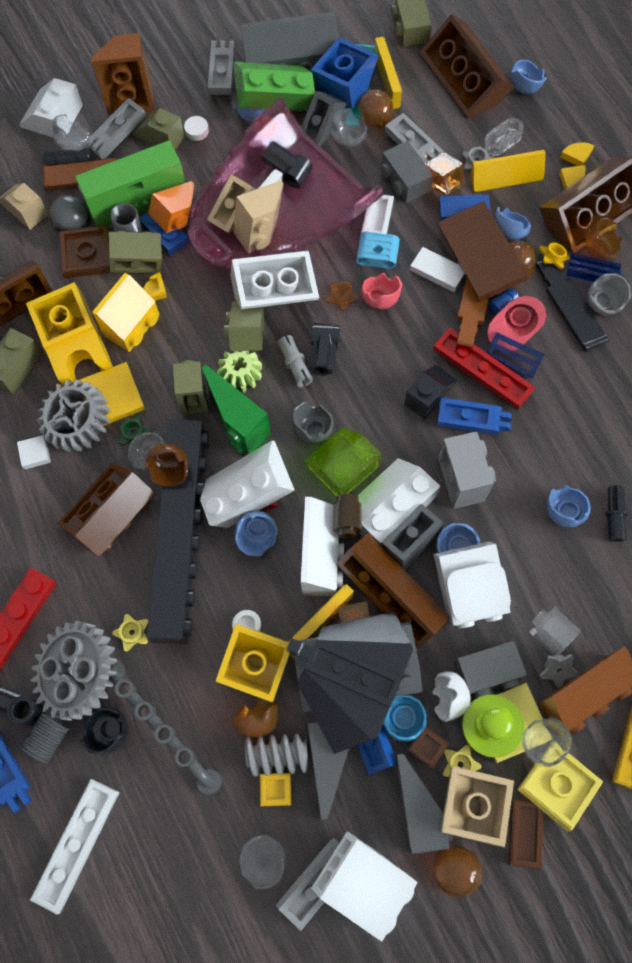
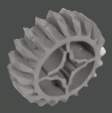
[37,379,111,452]

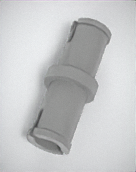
[278,335,313,387]

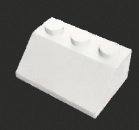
[230,251,319,309]
[200,441,295,528]
[358,458,440,546]
[301,497,344,596]

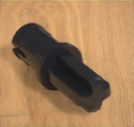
[605,485,629,542]

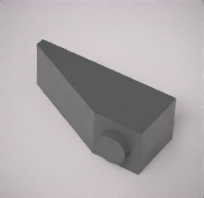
[308,722,349,820]
[395,754,453,854]

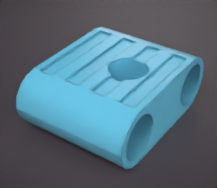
[356,232,400,269]

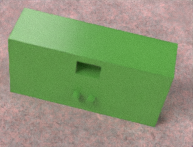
[75,140,185,227]

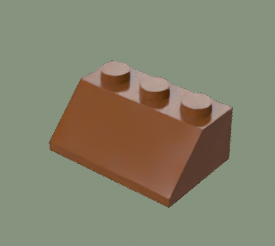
[91,33,155,115]
[538,646,632,735]

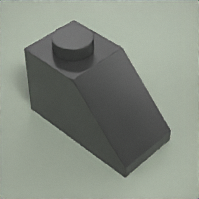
[297,91,347,149]

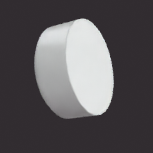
[184,116,209,141]
[232,610,262,632]

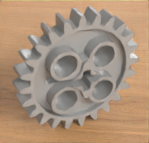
[31,621,117,721]

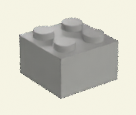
[438,431,496,509]

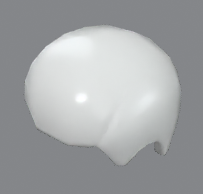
[432,671,471,722]

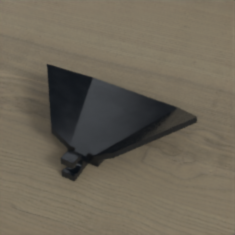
[286,612,413,754]

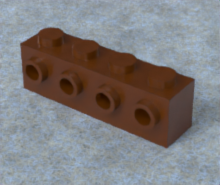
[336,533,450,649]

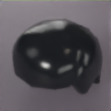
[81,707,128,755]

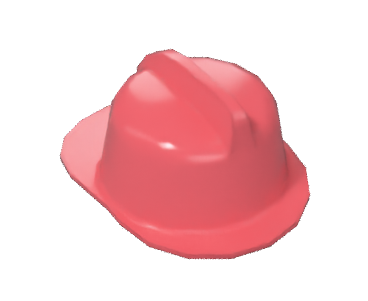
[487,296,546,352]

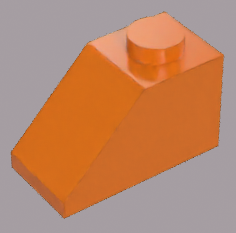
[148,181,194,233]

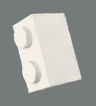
[19,78,83,141]

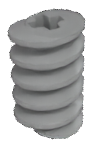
[245,733,308,777]

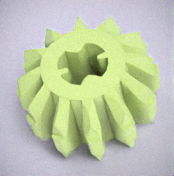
[217,351,262,393]

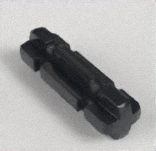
[43,149,92,166]

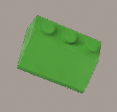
[233,62,315,111]

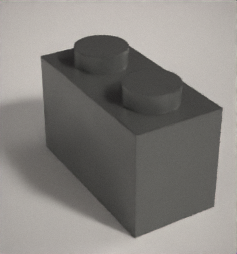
[380,140,434,203]
[382,504,443,571]
[454,641,527,699]

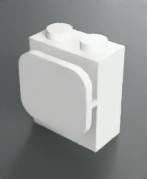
[433,541,511,628]
[311,831,418,941]

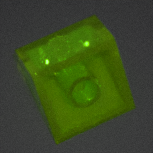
[304,427,382,496]

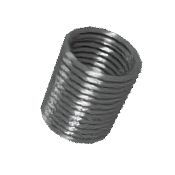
[110,203,142,233]
[20,713,69,764]

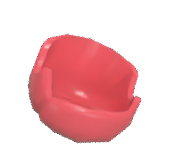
[361,273,402,310]

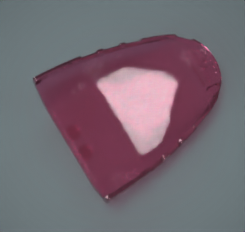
[188,97,383,269]

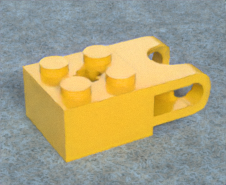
[26,282,113,386]

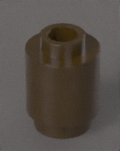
[333,494,362,538]

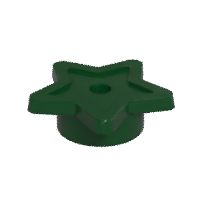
[118,415,151,448]

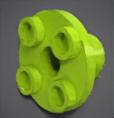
[462,694,524,758]

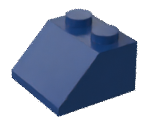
[311,37,378,109]

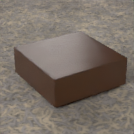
[407,727,449,770]

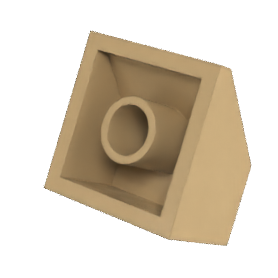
[233,180,283,253]
[441,766,514,847]

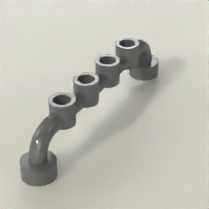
[109,660,222,795]

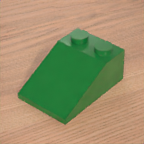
[202,364,271,455]

